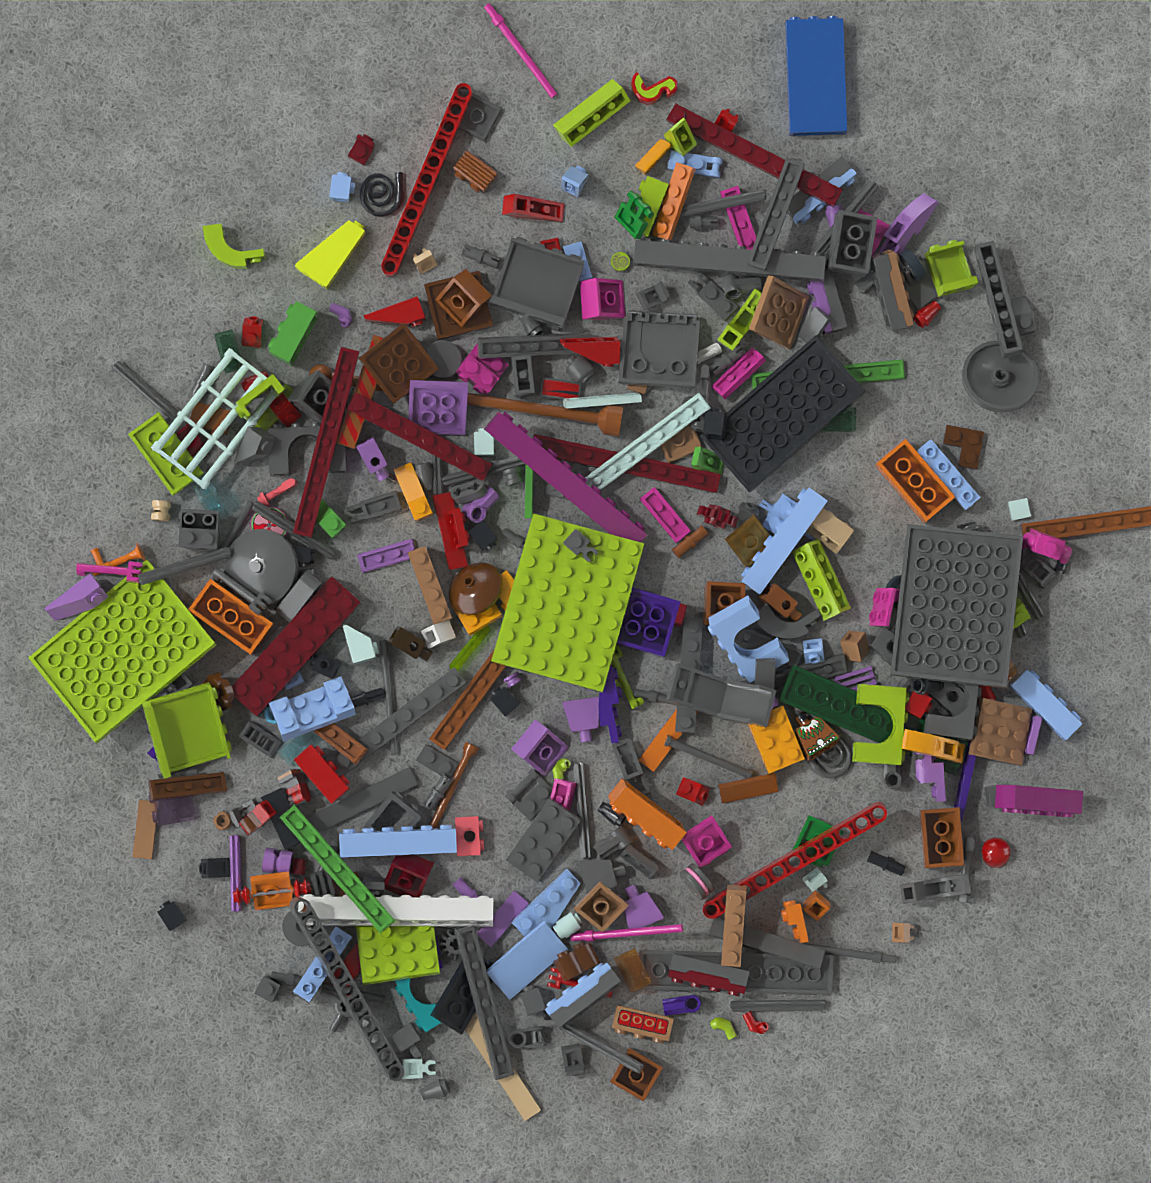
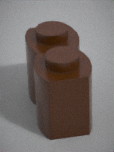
[554,941,600,981]

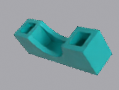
[395,978,441,1032]

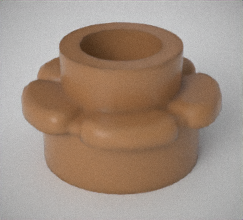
[213,811,232,830]

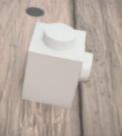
[421,620,456,649]

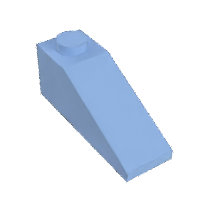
[561,166,588,197]

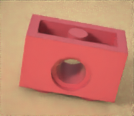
[455,816,484,856]

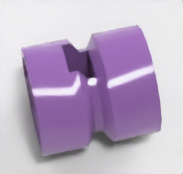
[262,847,293,875]

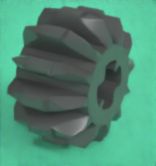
[439,928,462,961]

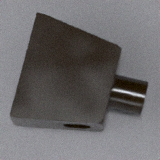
[387,626,432,662]

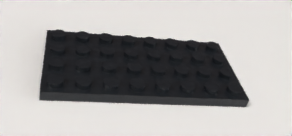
[700,335,866,493]

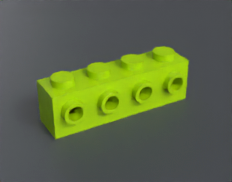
[553,79,631,147]
[792,539,851,621]

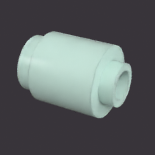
[553,912,582,939]

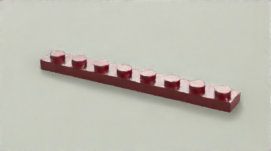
[347,392,492,481]

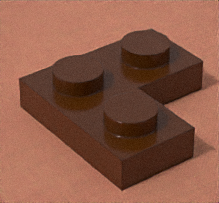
[943,425,984,470]

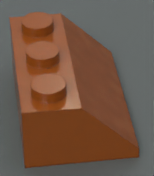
[919,807,964,868]

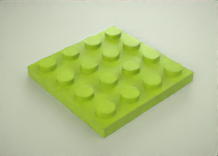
[356,926,440,985]

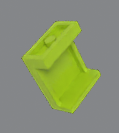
[924,240,978,297]
[235,374,285,420]

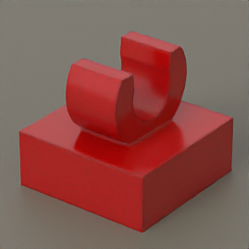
[715,109,739,132]

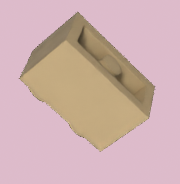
[806,508,854,554]

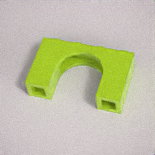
[852,684,909,765]

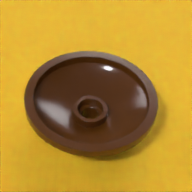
[449,562,503,615]

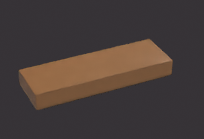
[133,800,159,859]

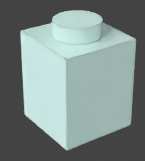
[474,428,494,457]

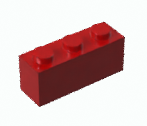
[294,745,351,804]

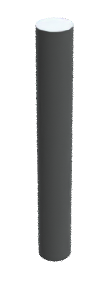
[219,501,254,549]

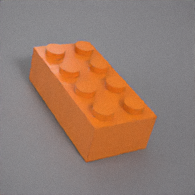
[874,439,955,523]
[188,579,275,656]
[608,778,687,850]

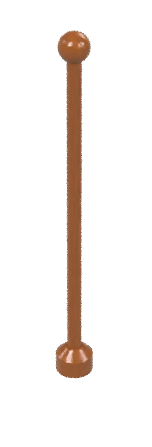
[308,364,623,437]

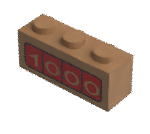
[612,1004,674,1044]

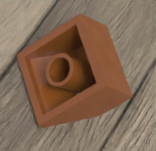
[435,269,492,327]

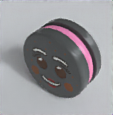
[680,863,714,900]

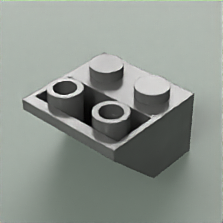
[178,509,220,550]

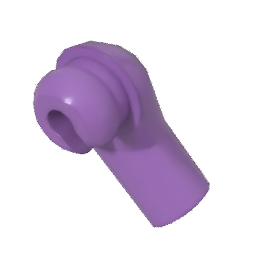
[329,303,352,328]

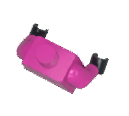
[1021,529,1072,574]

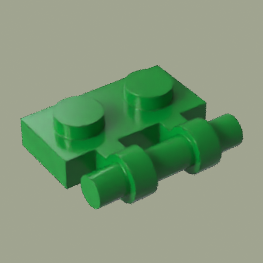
[614,191,654,239]

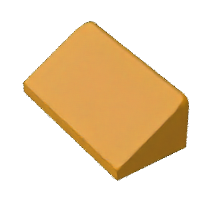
[635,139,671,175]

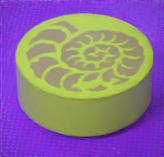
[611,252,630,272]

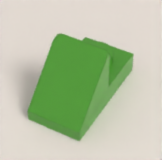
[691,447,724,475]

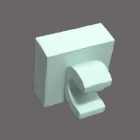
[802,868,828,893]

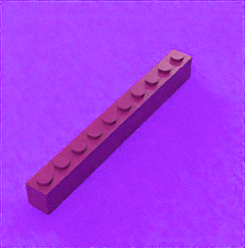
[484,411,647,542]

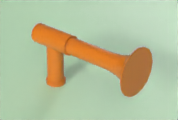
[91,543,146,576]

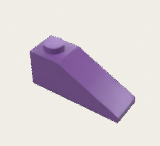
[44,573,108,621]

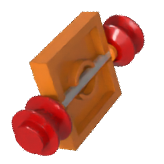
[233,871,311,910]

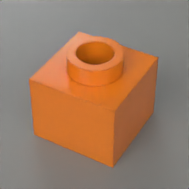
[803,890,830,921]

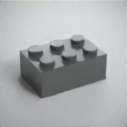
[826,210,878,276]

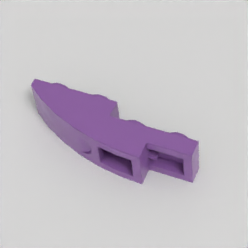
[878,193,939,256]

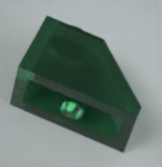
[214,329,243,374]

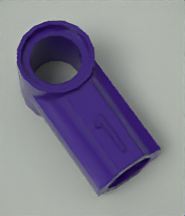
[662,994,701,1016]

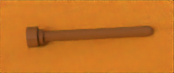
[430,742,479,828]

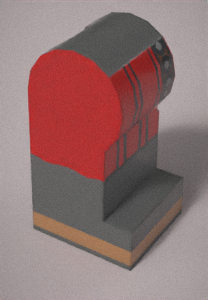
[277,769,311,808]

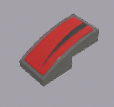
[538,377,581,400]

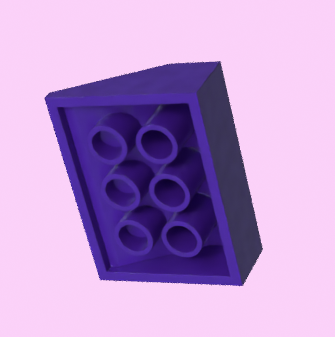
[617,588,681,658]

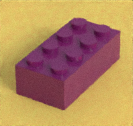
[995,785,1083,817]

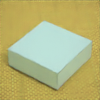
[1008,498,1031,521]

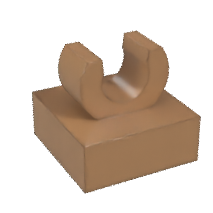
[892,923,914,943]

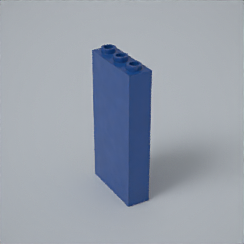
[785,16,847,136]

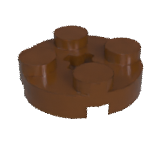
[202,672,234,711]

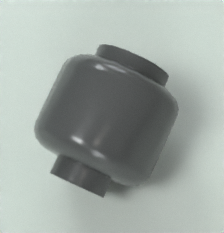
[566,355,594,384]

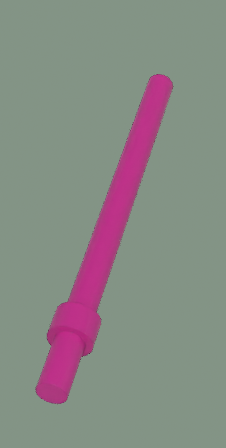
[484,3,557,98]
[571,924,683,942]

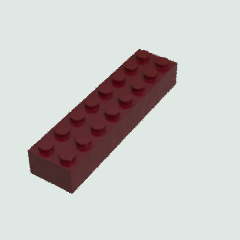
[232,577,362,717]

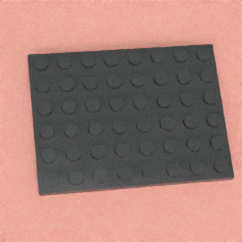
[890,524,1023,688]

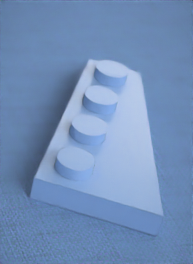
[511,869,581,937]

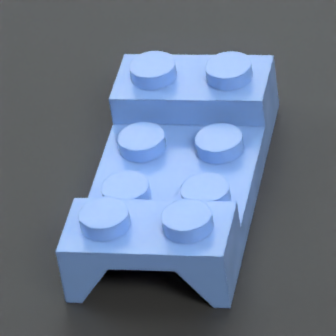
[269,676,356,742]

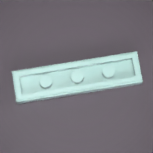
[563,392,642,409]

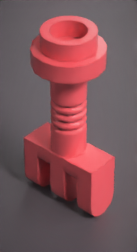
[257,478,298,506]

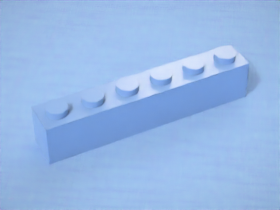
[741,487,828,594]
[339,824,457,857]

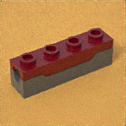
[668,953,749,997]

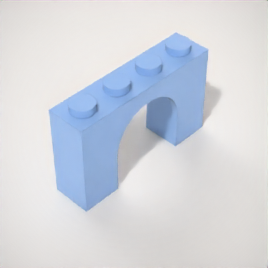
[708,596,789,683]

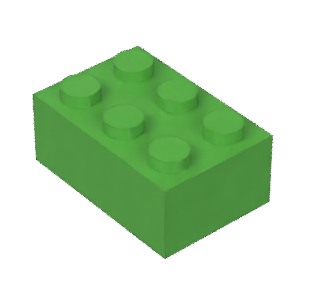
[268,301,319,367]

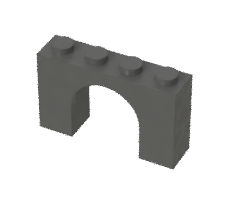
[268,423,347,476]
[924,683,981,741]

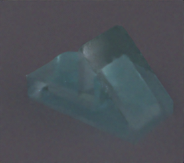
[276,732,317,766]

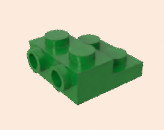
[792,815,844,868]

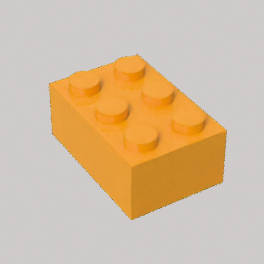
[748,706,805,774]

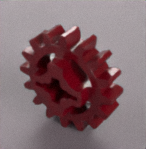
[696,504,738,529]

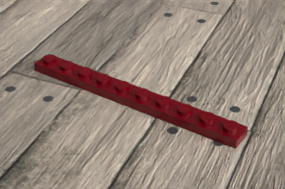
[666,103,843,208]
[293,347,360,538]
[533,434,721,494]

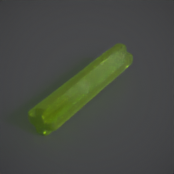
[449,626,491,671]

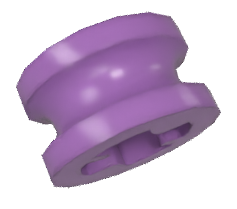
[504,672,523,688]

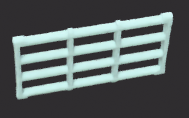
[151,348,279,490]

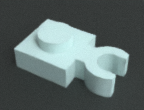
[402,1058,436,1079]

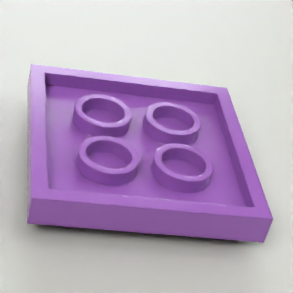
[408,380,468,435]

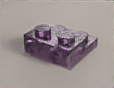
[148,792,196,826]

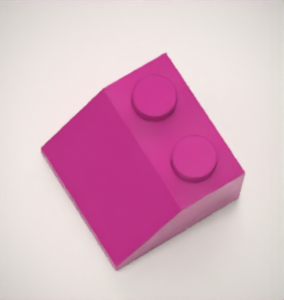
[580,278,625,320]

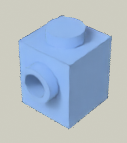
[329,172,355,202]

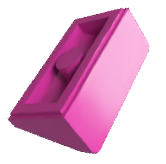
[551,778,577,811]

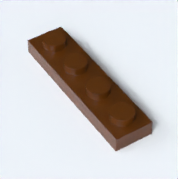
[148,772,227,801]

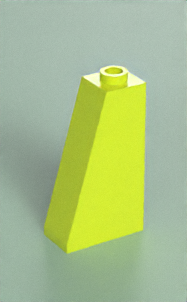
[295,220,366,289]

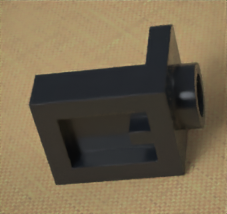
[199,858,230,878]

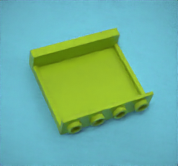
[142,682,232,779]

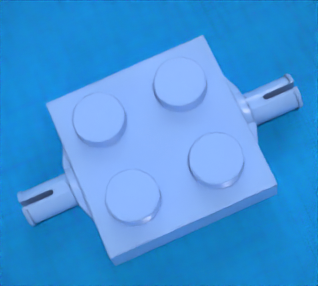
[759,494,815,541]

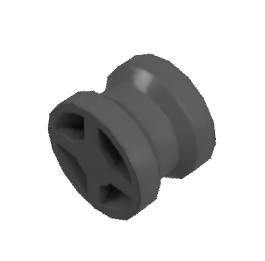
[502,467,524,486]

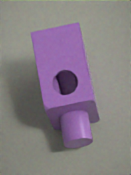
[356,437,389,482]
[562,697,599,742]
[624,884,664,929]

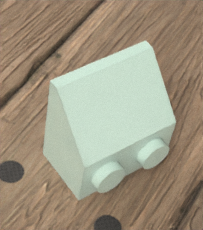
[343,625,380,665]

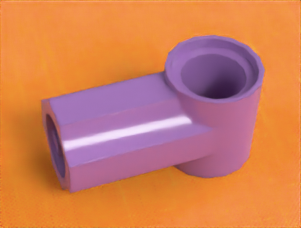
[462,486,500,523]

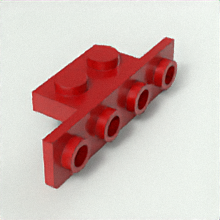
[433,492,469,570]

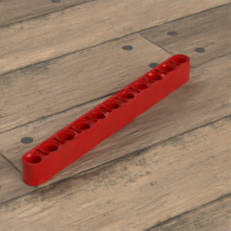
[381,83,472,277]
[703,802,887,919]

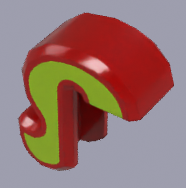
[631,72,678,105]

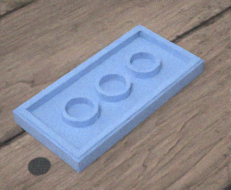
[487,921,569,1000]

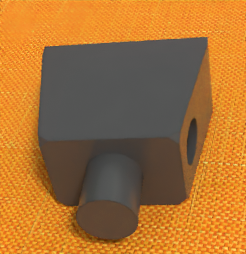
[580,859,626,894]

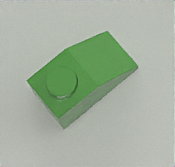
[316,500,347,539]

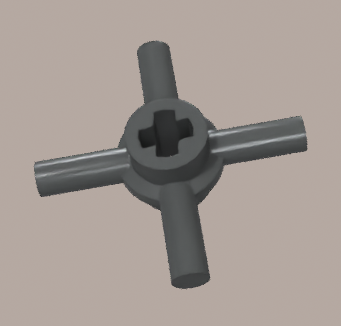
[320,978,369,1032]

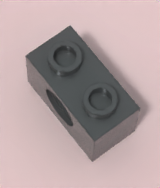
[511,355,535,397]

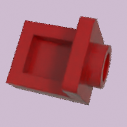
[242,316,264,348]
[269,393,302,427]
[676,777,710,806]

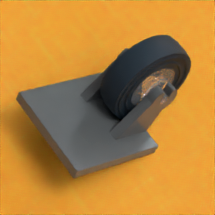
[899,249,938,310]

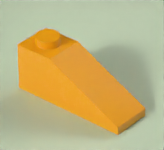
[393,462,433,522]

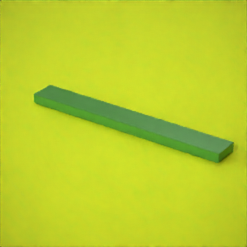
[751,359,905,389]
[280,805,395,934]

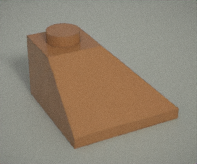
[574,881,629,933]

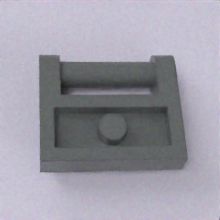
[505,769,552,820]

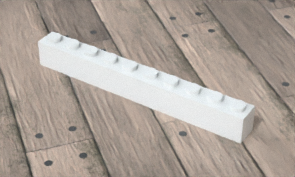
[298,894,493,927]

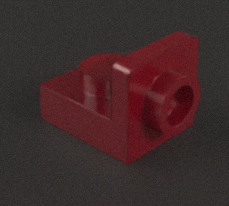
[347,134,375,166]

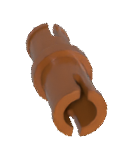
[672,525,709,558]

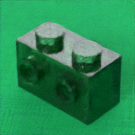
[820,405,856,432]

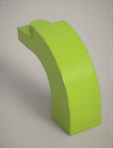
[203,223,265,269]
[717,287,762,351]

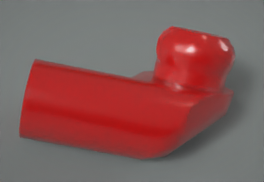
[742,1011,769,1034]

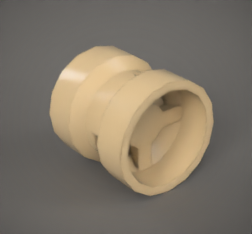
[151,500,171,521]

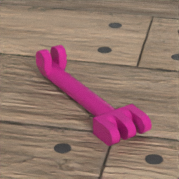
[76,561,143,583]

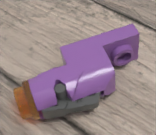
[910,751,946,802]

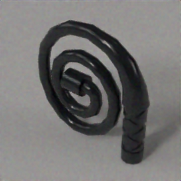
[360,172,404,217]

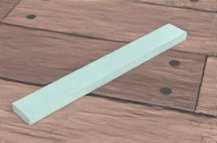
[585,393,710,490]

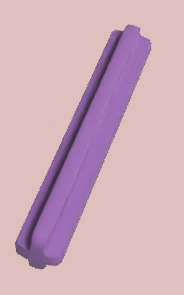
[229,835,242,912]

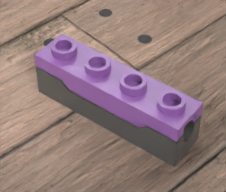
[806,254,847,335]

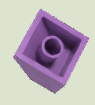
[511,719,569,777]

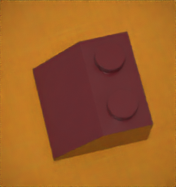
[384,854,434,898]

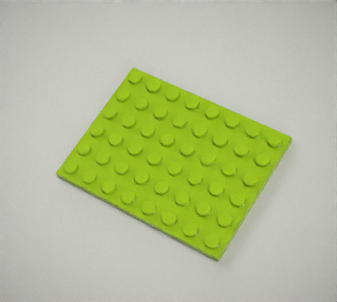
[491,513,645,692]
[28,560,217,744]

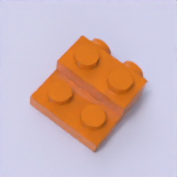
[780,900,809,943]

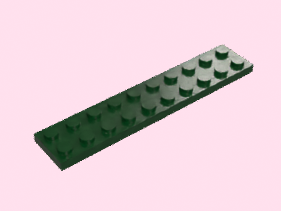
[778,665,969,776]

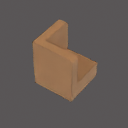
[840,630,870,662]

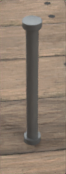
[664,735,753,779]

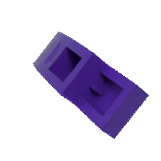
[598,664,622,744]

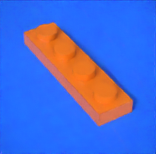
[652,162,696,240]

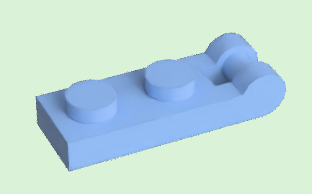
[667,150,723,178]

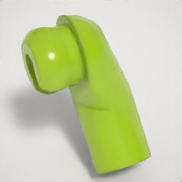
[553,758,571,780]
[710,1017,737,1040]

